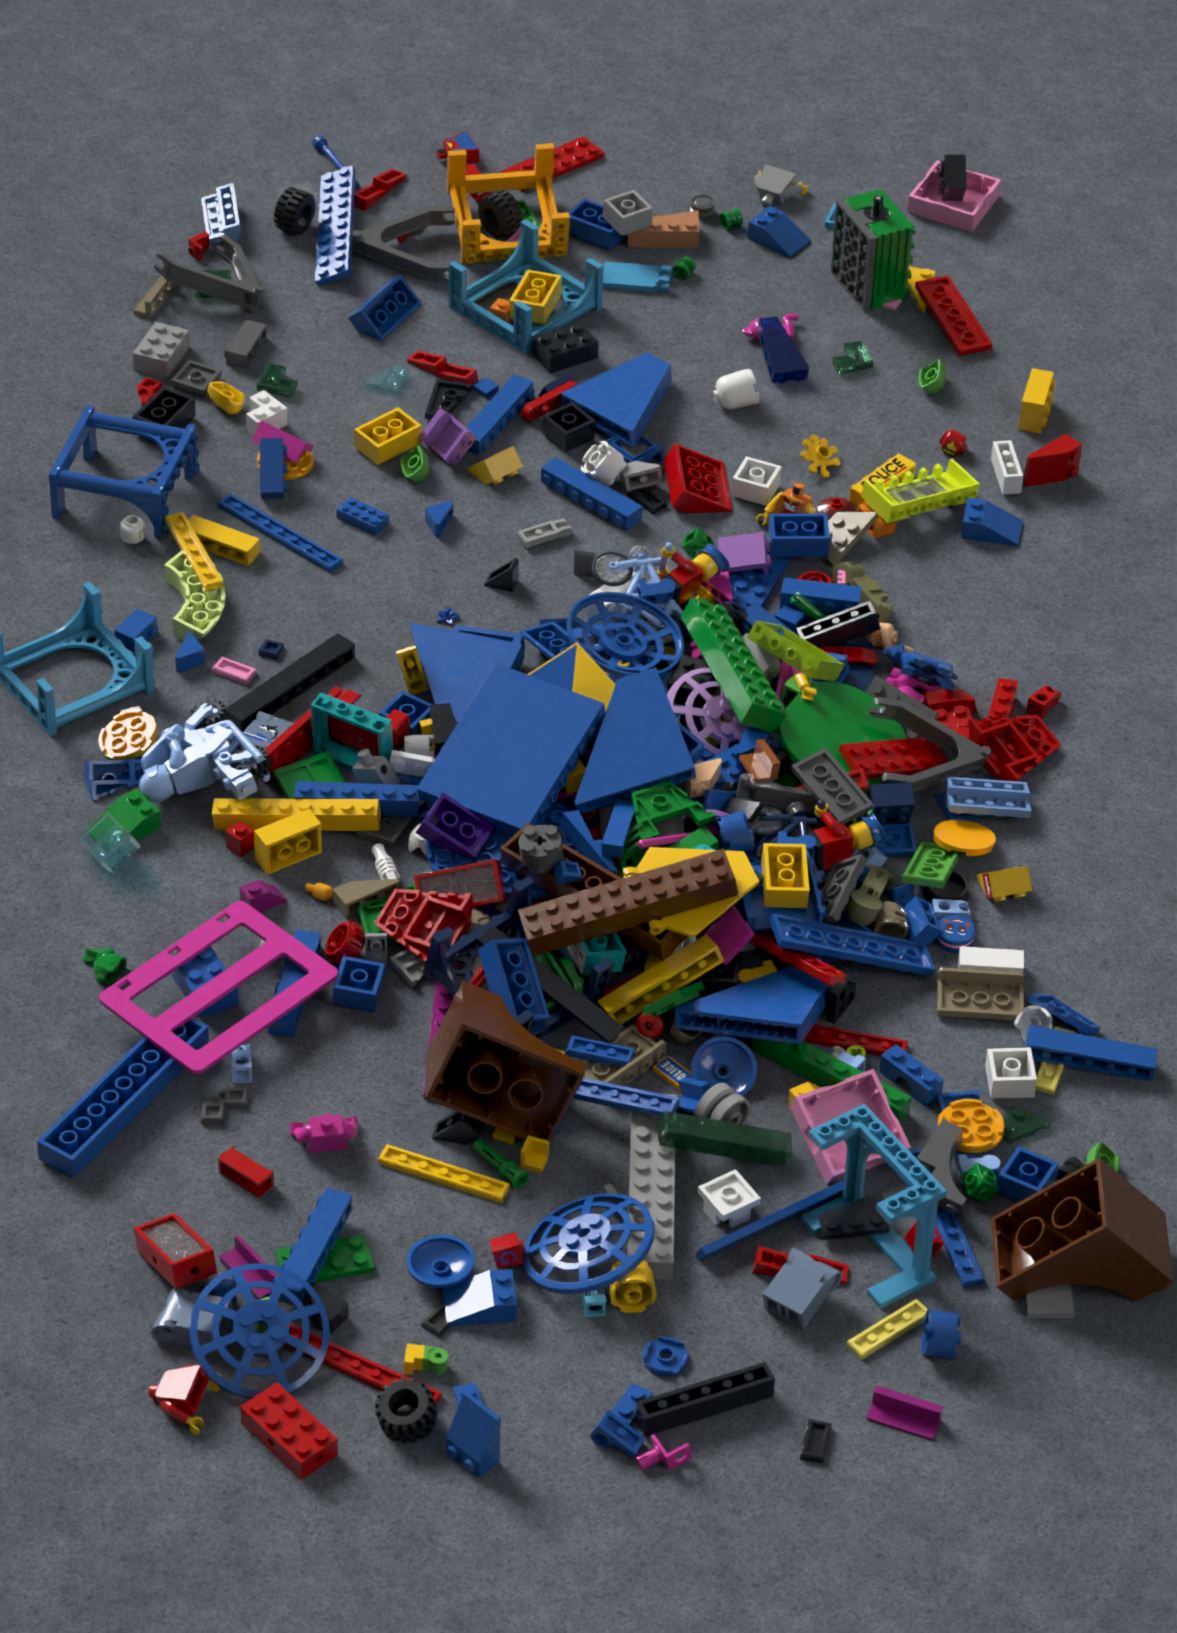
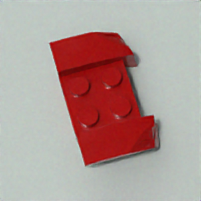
[925,688,978,740]

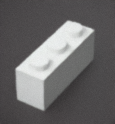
[991,440,1023,495]
[958,946,1024,973]

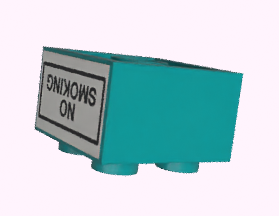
[567,932,627,975]

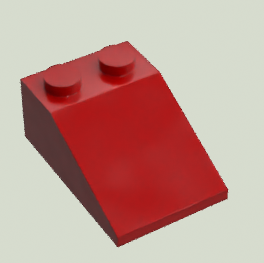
[1023,434,1082,487]

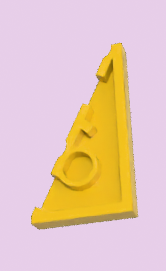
[908,267,935,312]

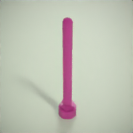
[638,825,718,848]

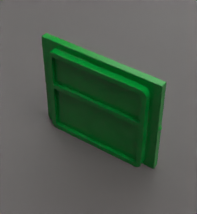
[272,751,346,799]

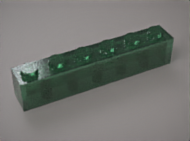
[657,1111,793,1167]

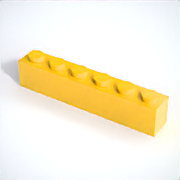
[598,935,724,1025]

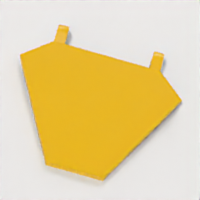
[623,847,759,938]

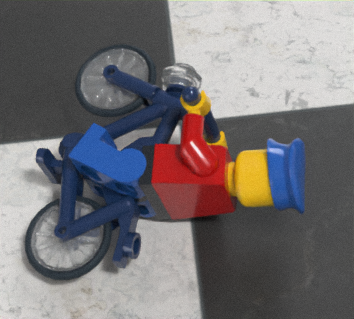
[747,800,887,888]

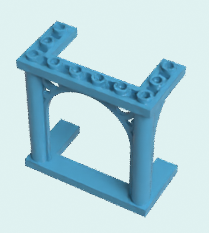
[449,219,604,355]
[0,582,155,736]
[801,1103,947,1309]

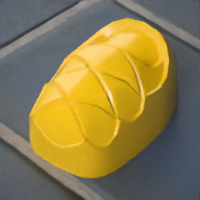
[207,381,245,415]

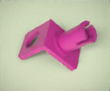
[636,1434,692,1471]

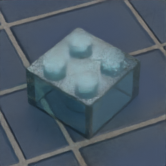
[77,811,141,874]

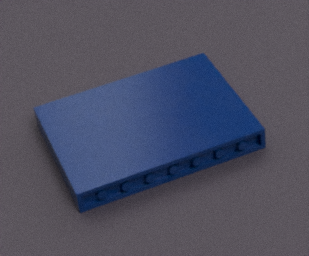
[417,663,606,836]

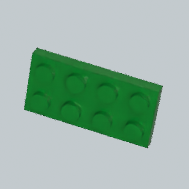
[641,981,705,1017]
[275,1234,374,1283]

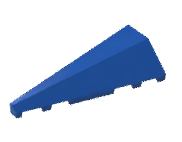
[84,759,144,800]

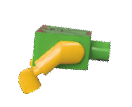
[780,672,816,708]

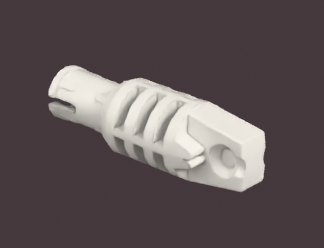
[371,843,400,880]

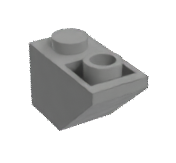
[365,933,387,965]

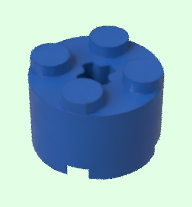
[715,811,755,853]
[921,1310,961,1359]

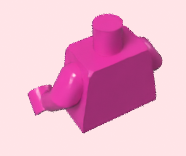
[290,1113,359,1153]

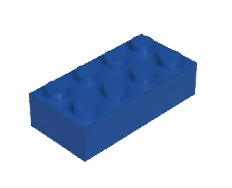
[336,497,389,535]

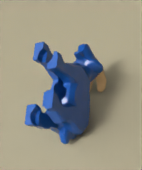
[883,643,958,691]

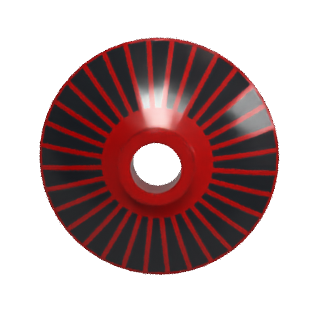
[817,497,855,520]

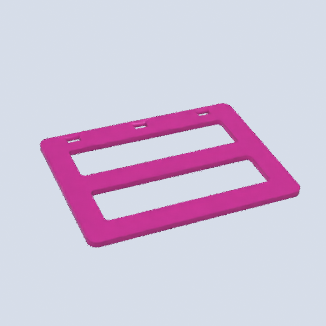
[99,901,338,1074]

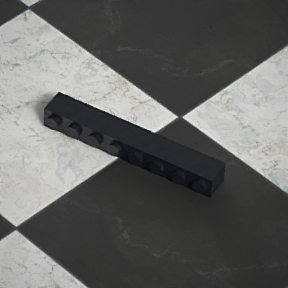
[226,633,355,733]

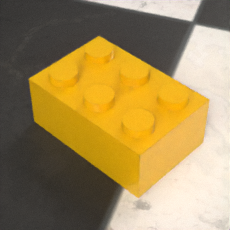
[509,270,562,324]
[1018,368,1056,433]
[354,407,422,465]
[254,809,322,875]
[761,843,809,908]

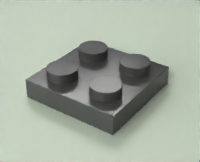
[171,360,222,396]

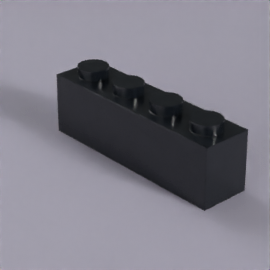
[796,601,881,648]

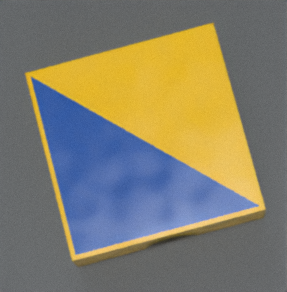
[527,642,616,728]

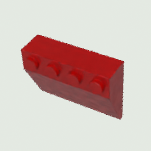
[664,443,732,513]

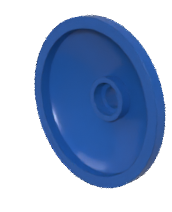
[691,1036,757,1096]
[406,1235,475,1288]

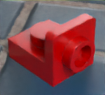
[188,231,210,261]

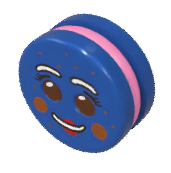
[935,915,976,953]

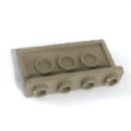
[937,968,1024,1021]
[580,1025,666,1086]

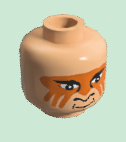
[867,622,898,649]

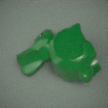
[83,948,127,985]

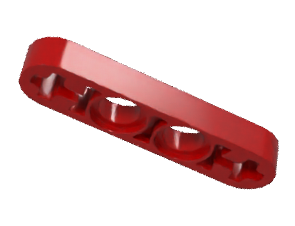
[521,381,578,422]

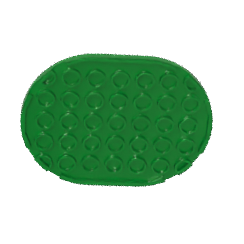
[778,682,906,790]

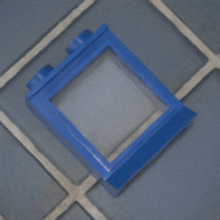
[605,435,664,463]

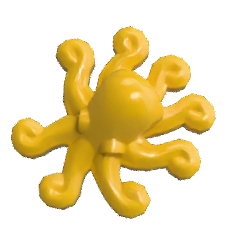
[800,434,841,478]

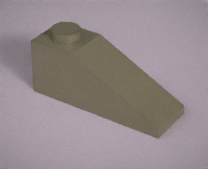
[333,879,400,918]

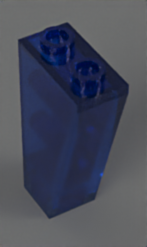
[757,316,809,384]

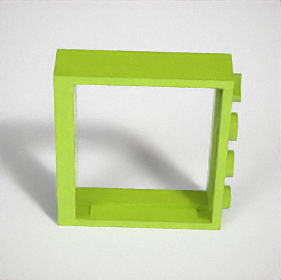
[747,620,845,682]

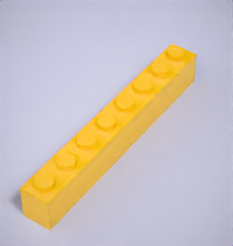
[212,798,381,831]

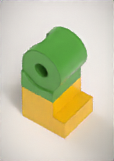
[404,1344,448,1375]

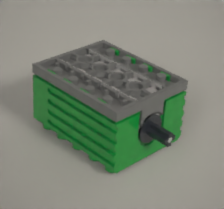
[830,189,916,312]

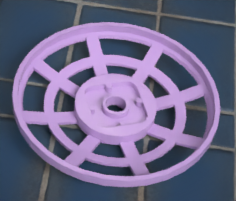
[667,668,752,764]

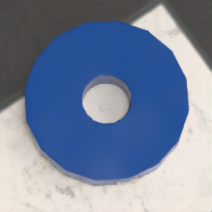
[642,1336,689,1377]

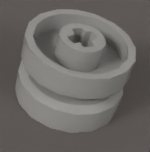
[694,1082,751,1140]

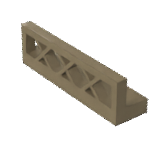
[134,262,181,319]

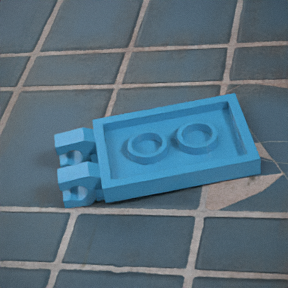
[603,261,672,293]

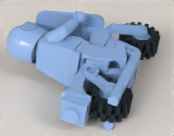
[139,699,271,803]

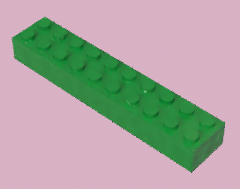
[681,597,787,734]

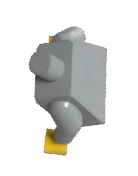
[754,164,809,207]

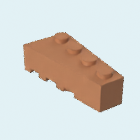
[627,211,700,248]

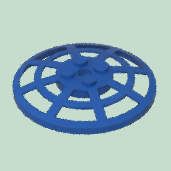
[567,592,684,677]
[522,1193,655,1294]
[189,1263,330,1399]

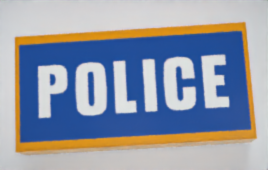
[653,1055,693,1092]

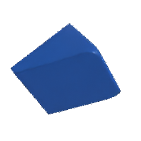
[553,860,583,885]

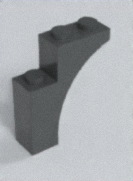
[916,1119,967,1218]

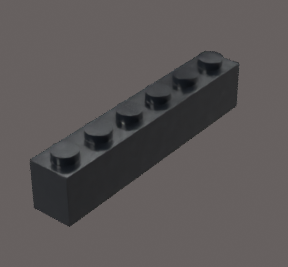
[635,1362,775,1437]

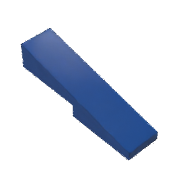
[601,799,635,858]
[560,810,617,875]

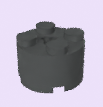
[519,825,564,873]

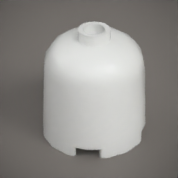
[713,369,759,410]

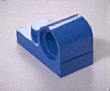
[590,1409,646,1458]

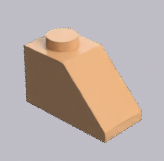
[682,758,722,798]

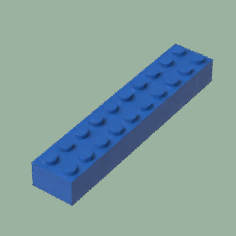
[37,1018,209,1178]

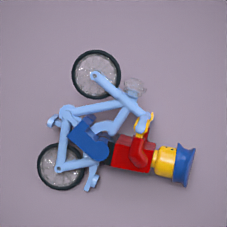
[592,542,730,646]

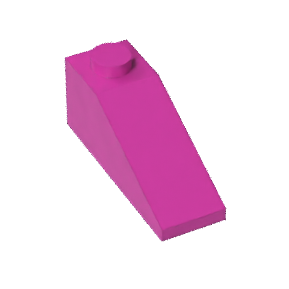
[701,571,733,605]

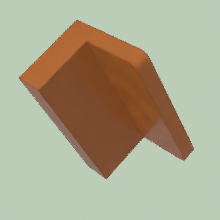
[739,739,780,782]

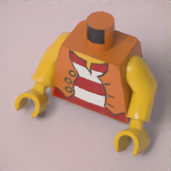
[756,483,816,526]

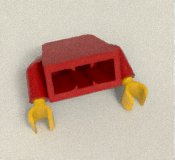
[149,1365,222,1435]

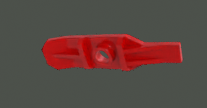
[819,646,878,665]

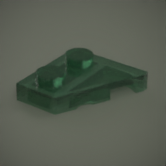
[1002,1103,1052,1144]

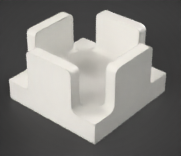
[698,1169,761,1228]

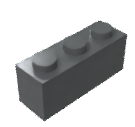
[224,320,267,369]

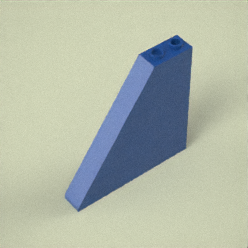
[561,353,672,447]
[410,622,525,723]
[575,668,696,814]
[675,966,836,1044]

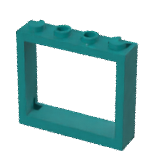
[310,692,393,771]

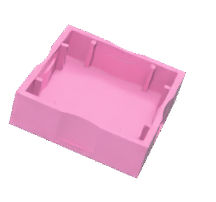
[908,160,1001,232]
[789,1069,911,1184]

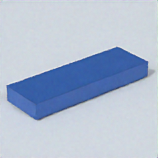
[566,1036,635,1068]

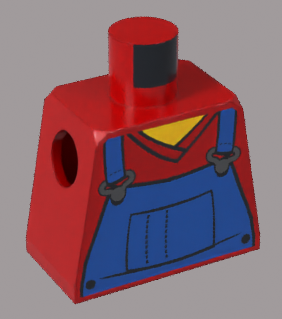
[436,131,480,164]

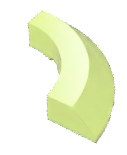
[164,550,226,641]

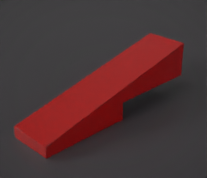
[354,168,407,211]
[406,350,479,385]
[752,1246,849,1285]

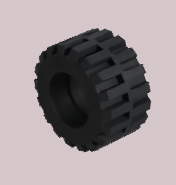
[274,187,316,236]
[478,189,523,239]
[375,1377,438,1443]

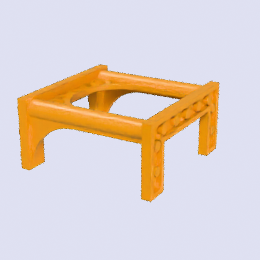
[447,143,570,264]

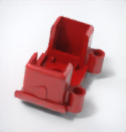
[328,689,410,756]

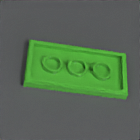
[902,842,961,889]

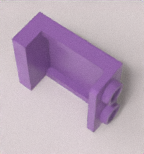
[418,408,477,466]
[718,532,771,575]

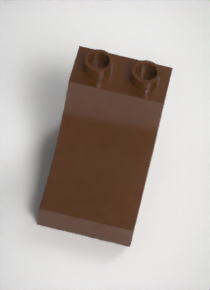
[425,981,585,1144]
[991,1158,1174,1302]

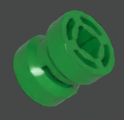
[719,208,743,230]
[672,256,696,281]

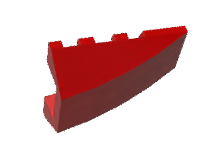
[968,715,1061,782]
[374,889,473,961]

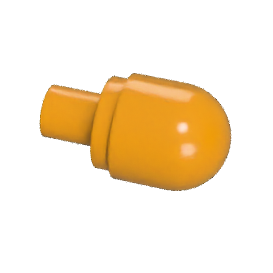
[305,883,333,901]

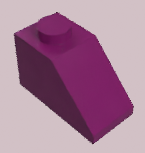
[239,880,287,913]

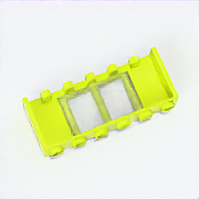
[861,459,980,523]

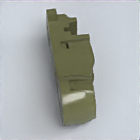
[832,561,893,623]
[845,863,895,926]

